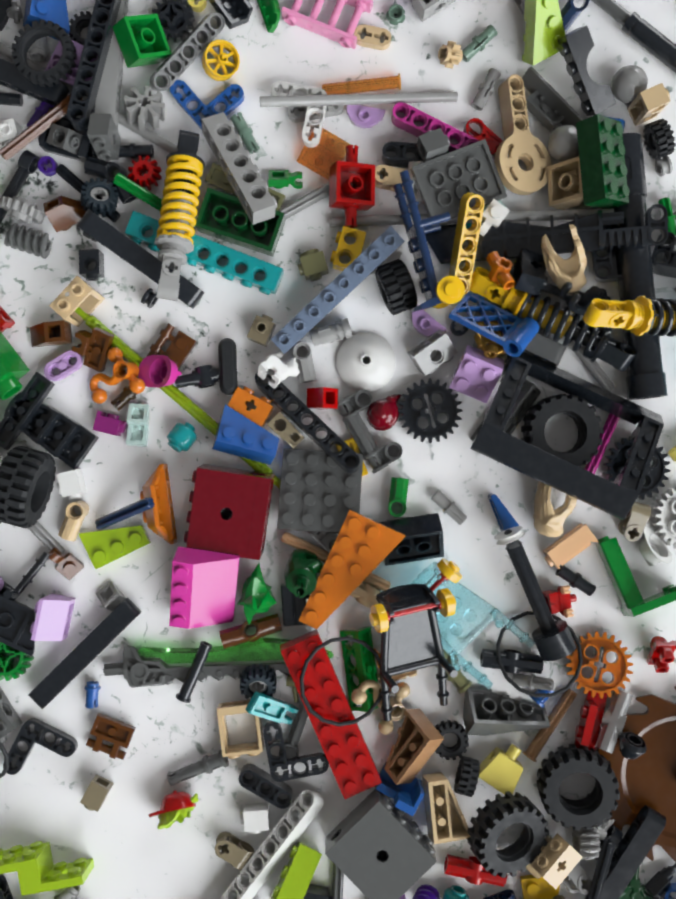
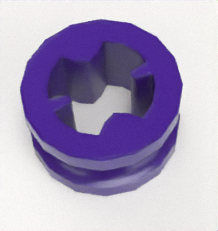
[38,156,58,177]

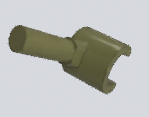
[286,674,299,703]

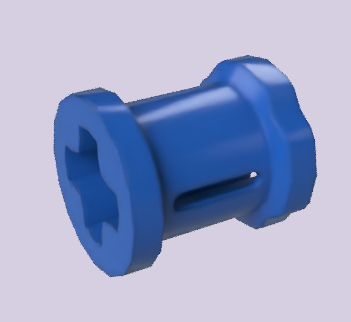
[529,689,555,708]

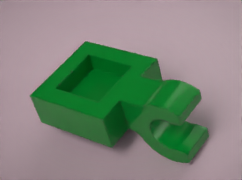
[268,170,303,189]

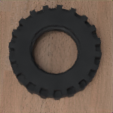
[467,791,549,878]

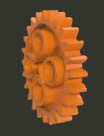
[565,631,633,699]

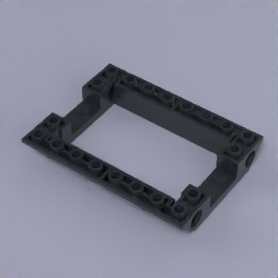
[470,352,664,520]

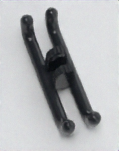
[559,282,611,316]

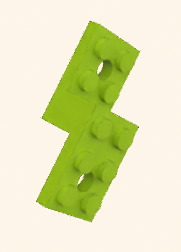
[0,841,94,896]

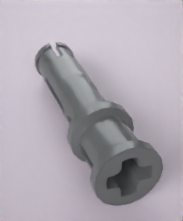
[167,749,229,786]

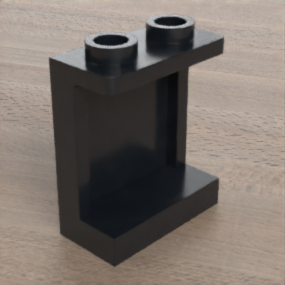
[38,107,93,162]

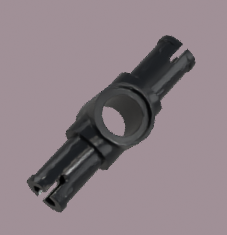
[175,365,219,389]

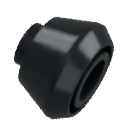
[619,732,647,759]

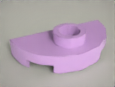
[347,105,386,128]
[412,305,447,337]

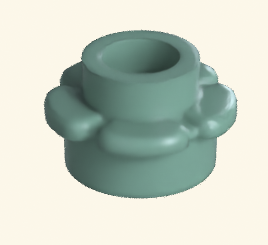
[386,4,405,25]

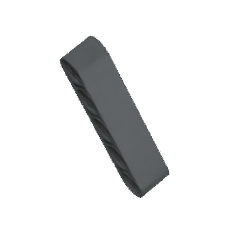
[149,12,225,91]
[474,311,566,367]

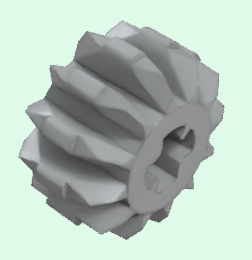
[572,826,601,861]

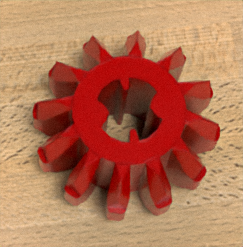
[128,156,162,191]

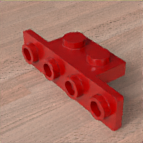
[574,680,608,750]

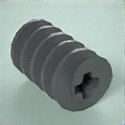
[4,223,52,259]

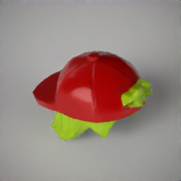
[148,790,199,829]

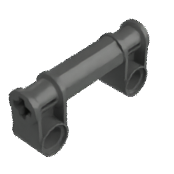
[338,389,403,474]

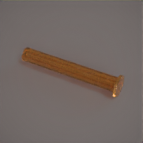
[322,73,401,95]

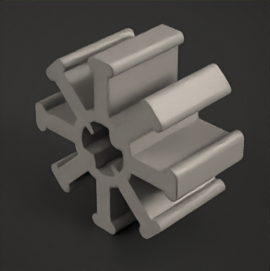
[124,85,165,131]

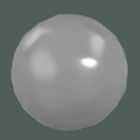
[611,65,648,103]
[548,125,579,162]

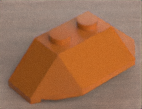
[140,464,178,544]

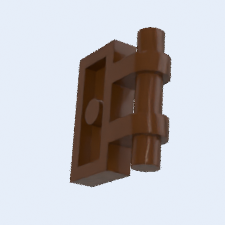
[147,323,197,371]
[86,713,136,760]

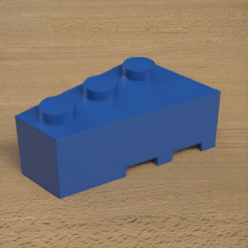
[212,404,279,465]

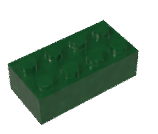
[576,114,630,209]
[195,188,286,257]

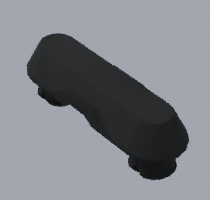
[218,338,238,395]

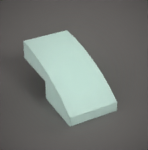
[126,403,149,447]

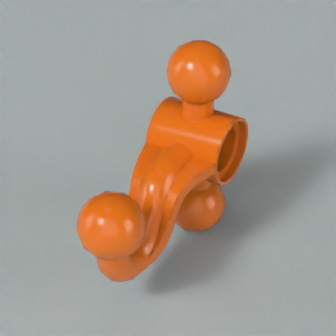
[90,347,145,404]

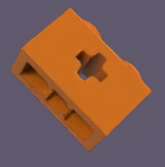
[227,386,274,428]

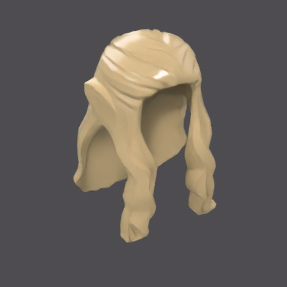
[541,224,587,293]
[533,481,577,538]

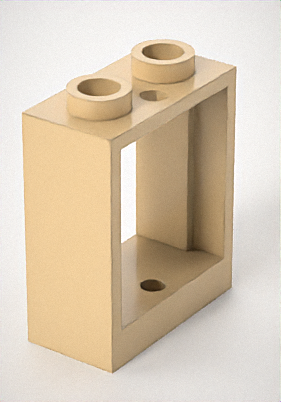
[49,276,105,327]
[216,699,265,759]

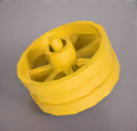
[201,40,240,81]

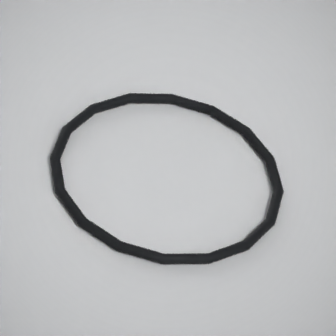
[496,611,583,698]
[300,636,382,726]

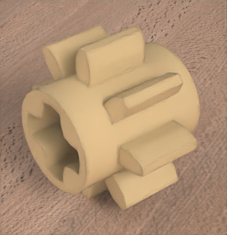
[438,41,463,69]

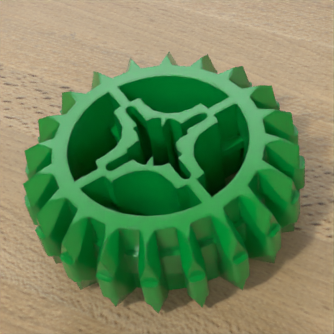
[0,643,34,681]

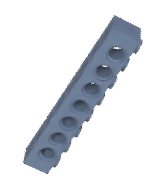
[271,226,405,354]

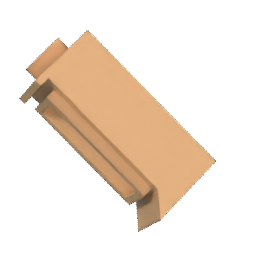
[543,523,600,569]

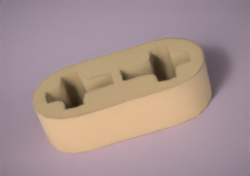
[354,24,391,50]

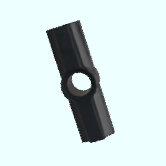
[480,649,544,674]

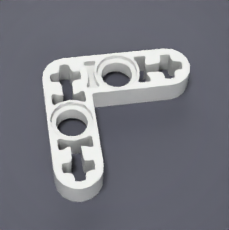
[271,81,327,148]

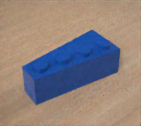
[23,0,70,41]

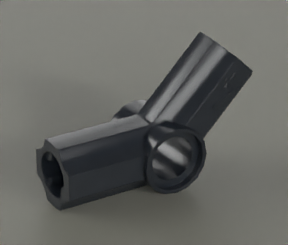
[84,156,137,204]

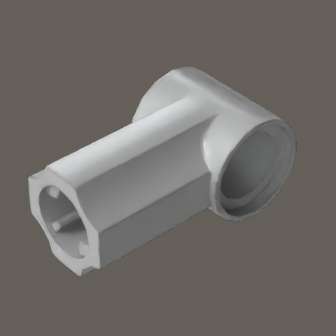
[293,342,317,384]

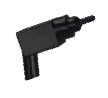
[645,863,676,899]

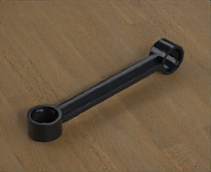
[0,150,40,224]

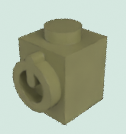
[297,249,329,282]

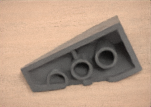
[463,686,550,736]

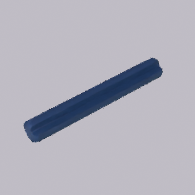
[95,497,155,529]

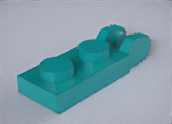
[245,691,299,725]

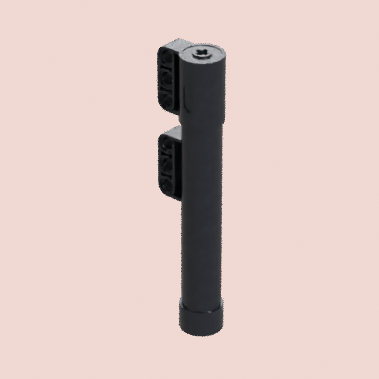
[591,133,668,400]

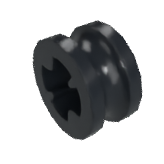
[141,288,159,308]
[450,320,469,336]

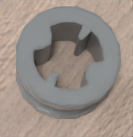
[655,156,673,177]

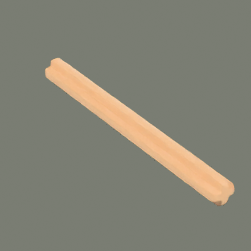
[281,532,391,591]

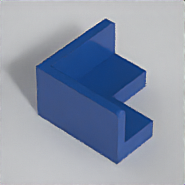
[375,762,425,816]

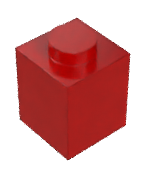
[306,387,338,410]

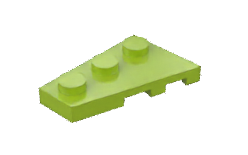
[79,525,151,569]

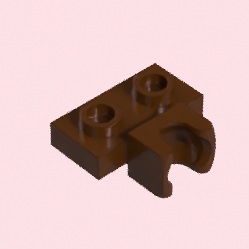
[71,327,114,372]

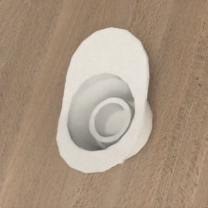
[639,520,673,566]

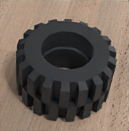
[375,259,417,315]

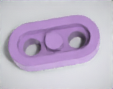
[44,350,83,381]

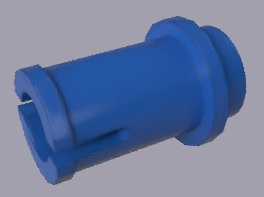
[84,681,101,708]

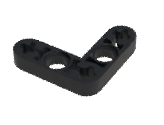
[3,718,78,775]
[263,721,329,782]

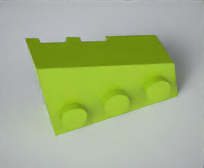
[522,0,565,66]
[271,842,322,899]

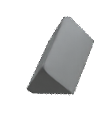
[95,580,126,611]

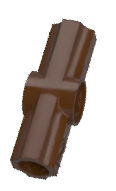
[219,613,283,649]

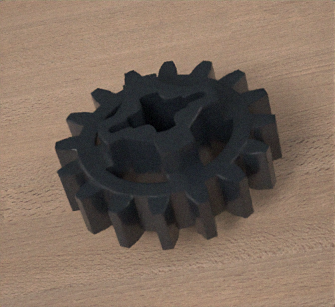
[152,0,195,43]

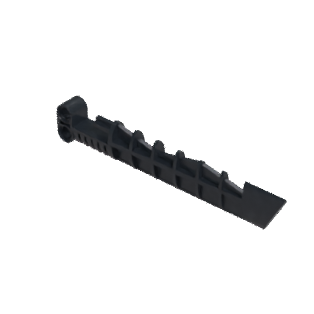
[425,204,668,264]

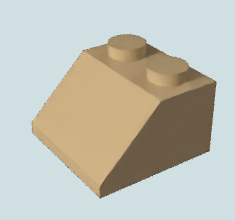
[547,156,583,210]

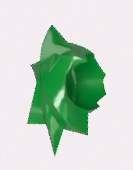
[237,563,277,626]

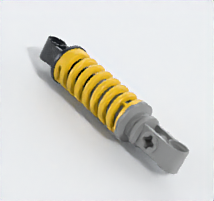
[154,130,205,301]

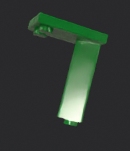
[595,536,676,617]

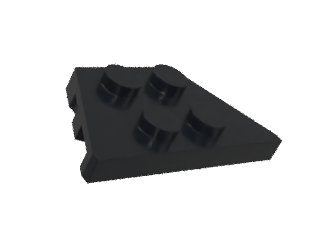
[0,594,35,656]

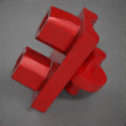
[646,636,676,673]

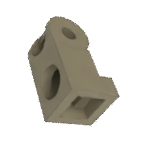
[267,411,305,449]

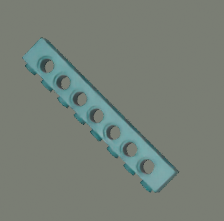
[125,211,284,295]

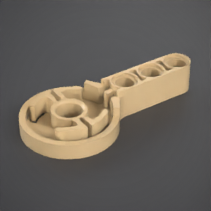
[494,74,552,195]

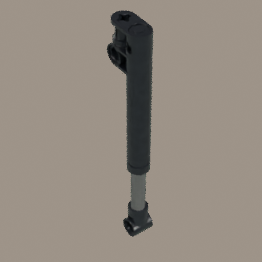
[591,0,676,73]

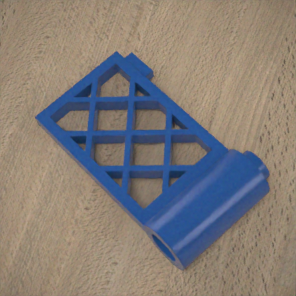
[449,292,539,357]

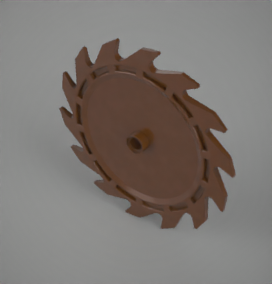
[597,686,676,862]

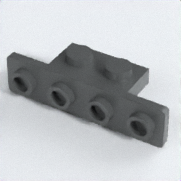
[522,66,584,132]

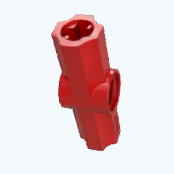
[444,854,507,887]

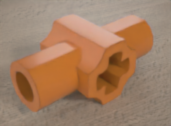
[486,251,515,290]

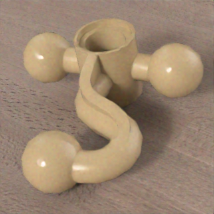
[351,679,410,735]

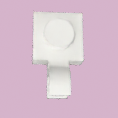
[479,199,510,237]

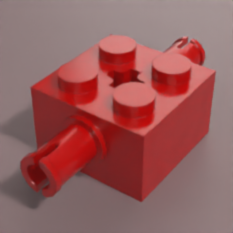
[329,145,375,228]

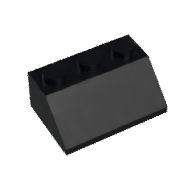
[379,513,444,566]

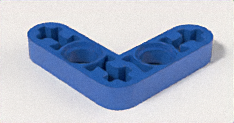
[170,80,245,130]

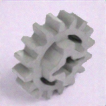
[0,196,45,224]

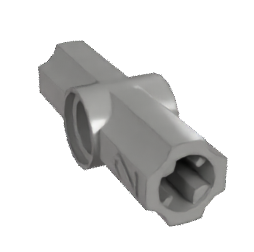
[595,690,633,754]

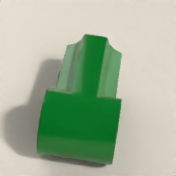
[387,477,409,517]

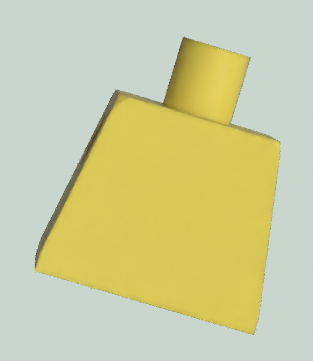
[479,744,523,795]

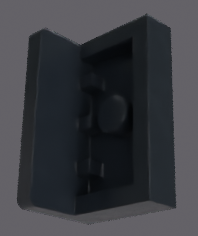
[209,0,253,29]

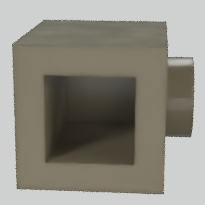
[247,314,276,347]

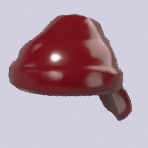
[366,394,401,431]

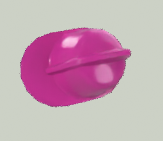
[138,355,182,388]

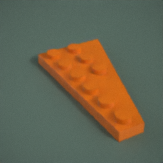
[298,509,406,630]

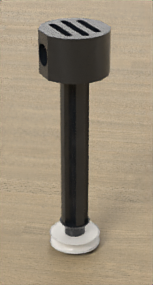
[494,526,577,661]

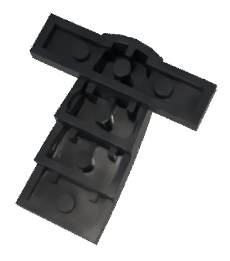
[0,372,99,469]

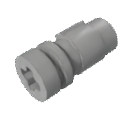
[310,318,353,346]

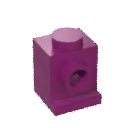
[93,410,127,436]

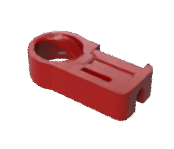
[463,118,503,156]

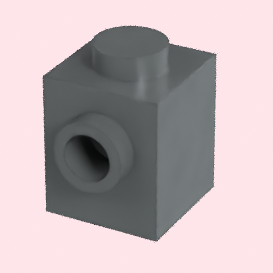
[416,128,450,162]

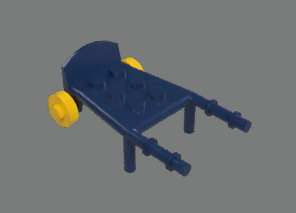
[394,170,465,313]

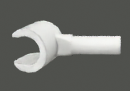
[594,818,615,840]

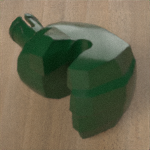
[283,549,323,598]

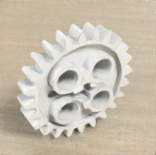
[652,487,676,549]

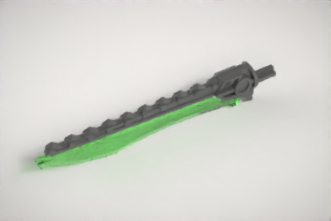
[103,638,334,688]

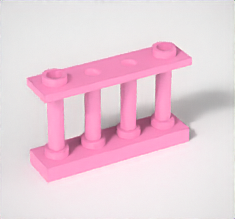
[282,0,373,49]

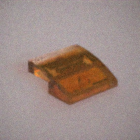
[296,128,351,180]

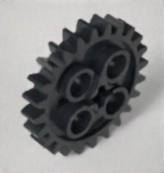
[398,378,463,443]
[603,436,671,500]

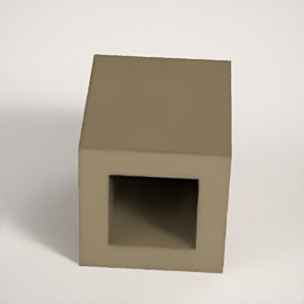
[80,774,114,812]

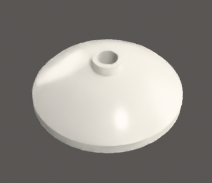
[336,332,396,392]

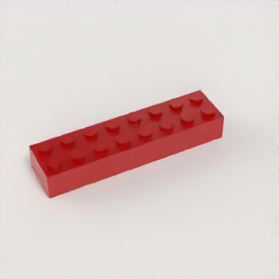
[280,629,382,799]

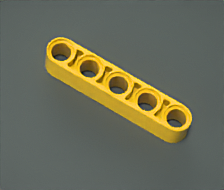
[448,192,484,295]

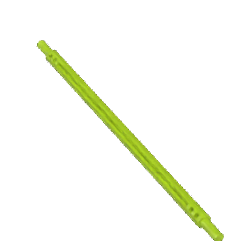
[75,307,281,489]

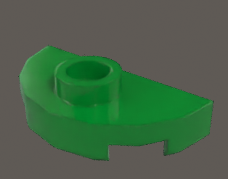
[257,0,280,33]

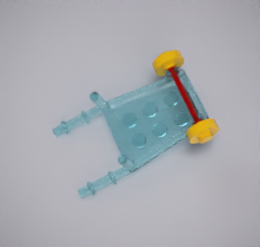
[411,558,535,689]

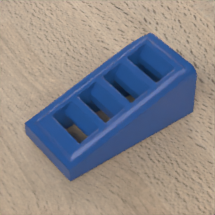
[487,493,519,531]

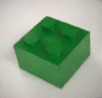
[112,14,172,68]

